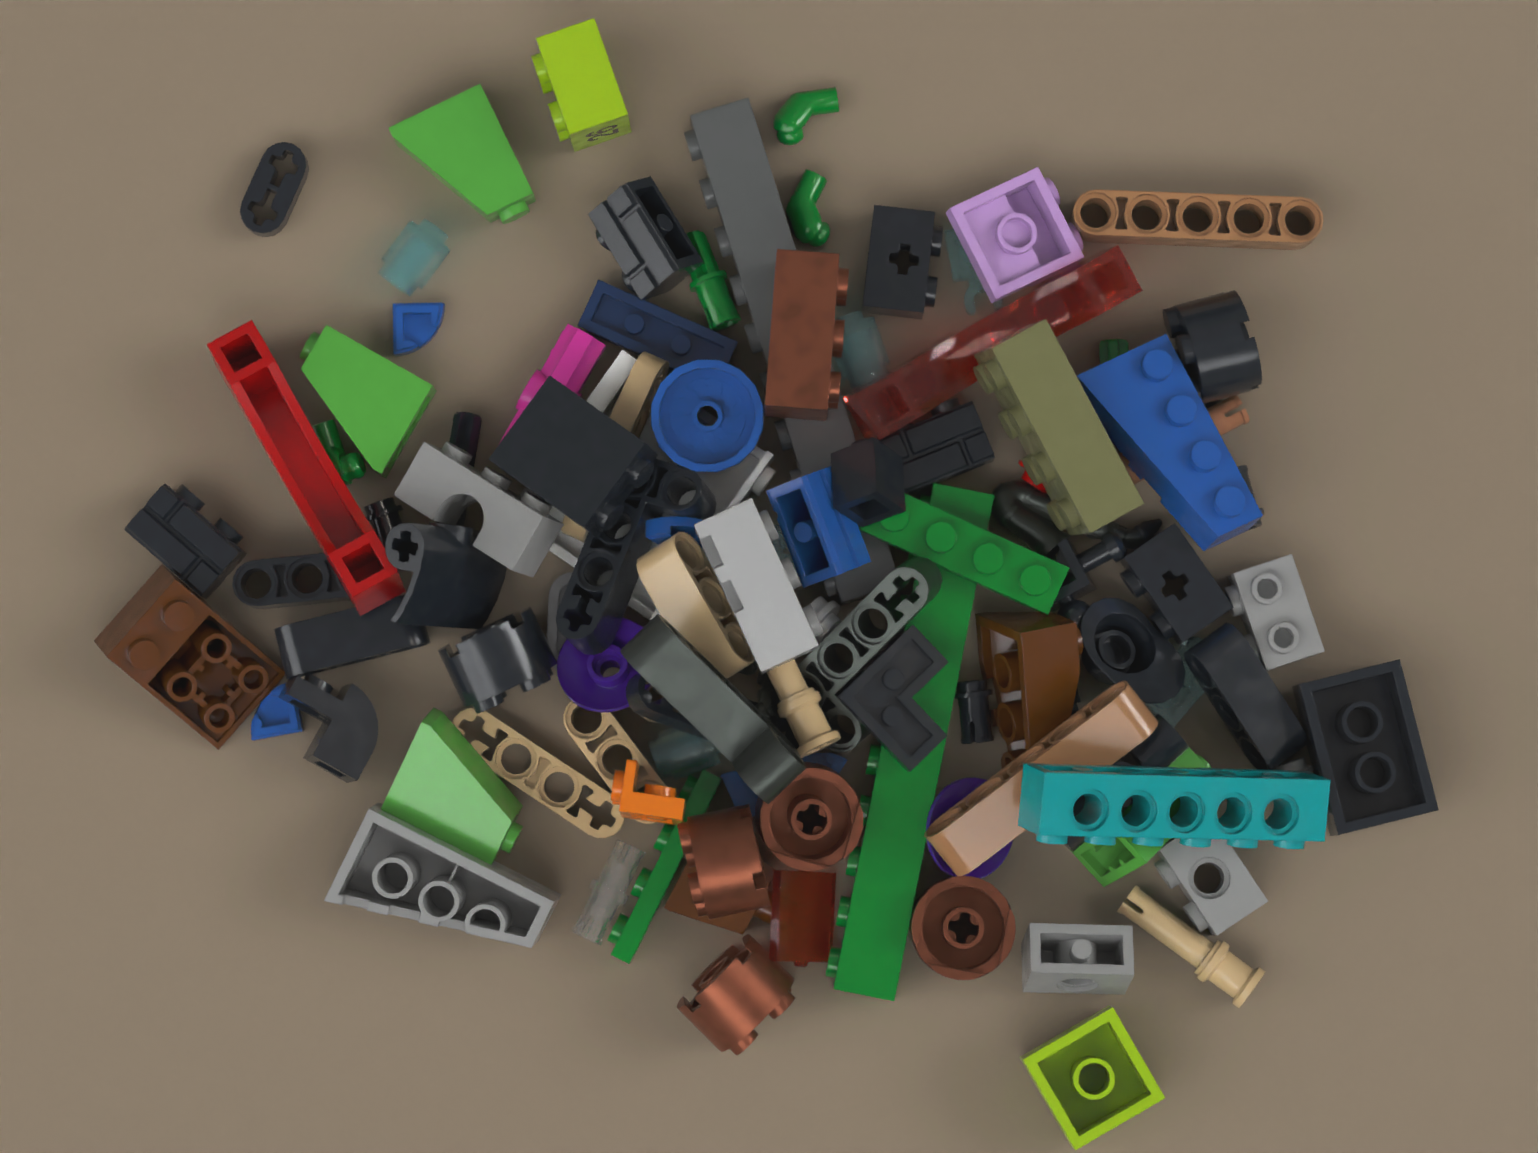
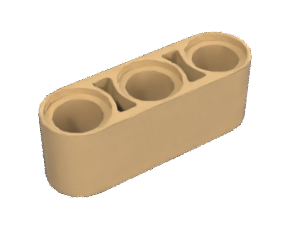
[636,532,755,679]
[563,701,666,824]

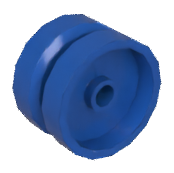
[651,360,764,472]

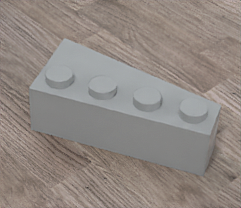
[324,803,562,948]

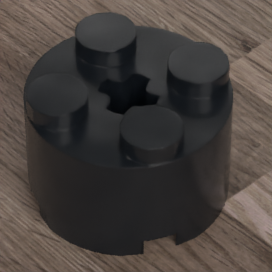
[1162,290,1262,404]
[438,607,557,714]

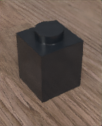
[831,437,906,527]

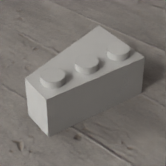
[694,498,824,674]

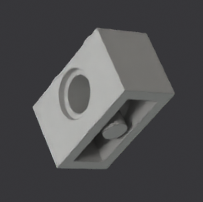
[1154,838,1268,936]
[1021,923,1134,995]

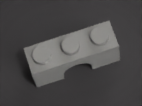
[394,441,564,577]

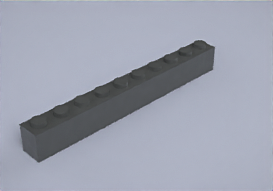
[684,97,895,605]

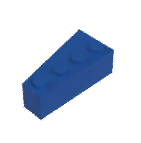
[1077,334,1263,551]

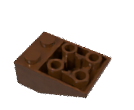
[94,564,285,750]

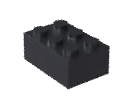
[1292,659,1439,836]

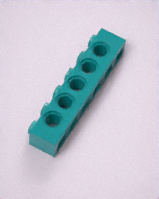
[1018,763,1331,849]

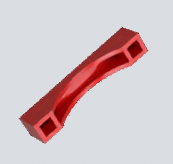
[207,320,406,616]

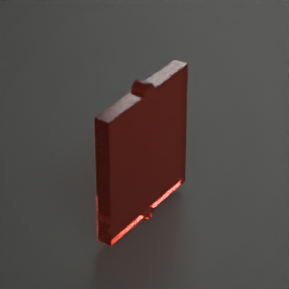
[769,870,836,967]

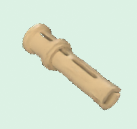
[766,659,841,758]
[1117,885,1266,1008]

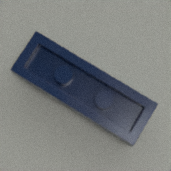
[577,279,738,370]

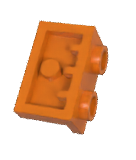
[611,759,686,825]

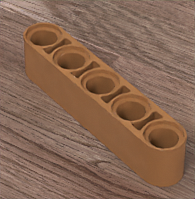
[1070,189,1324,250]
[924,681,1158,877]

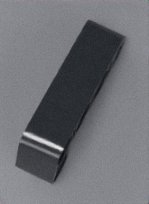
[556,459,717,655]

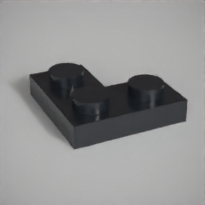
[837,625,948,772]

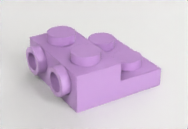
[946,167,1084,304]

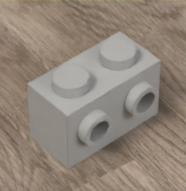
[1224,554,1325,671]

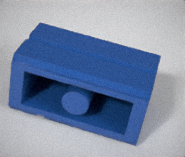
[766,466,872,588]

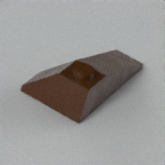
[975,612,1083,769]

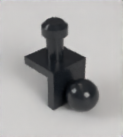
[1050,531,1127,631]

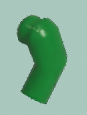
[773,87,839,145]
[786,169,830,247]
[312,420,366,485]

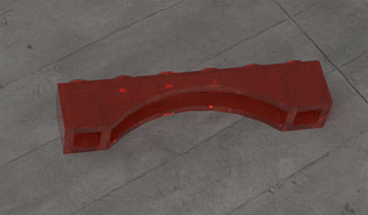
[842,246,1143,440]

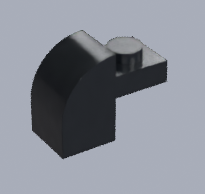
[278,674,378,783]

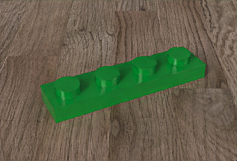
[860,494,1069,616]
[607,769,722,964]

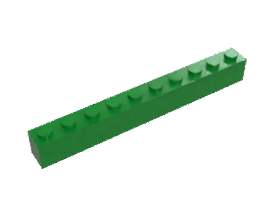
[825,483,994,1001]

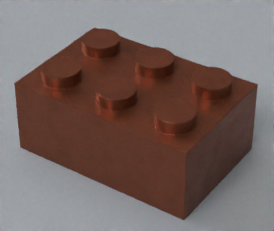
[765,249,849,421]

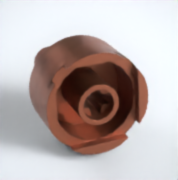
[755,762,864,871]
[677,804,771,920]
[910,876,1016,980]
[677,934,795,1056]

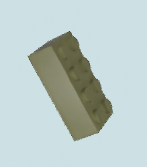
[973,319,1145,535]

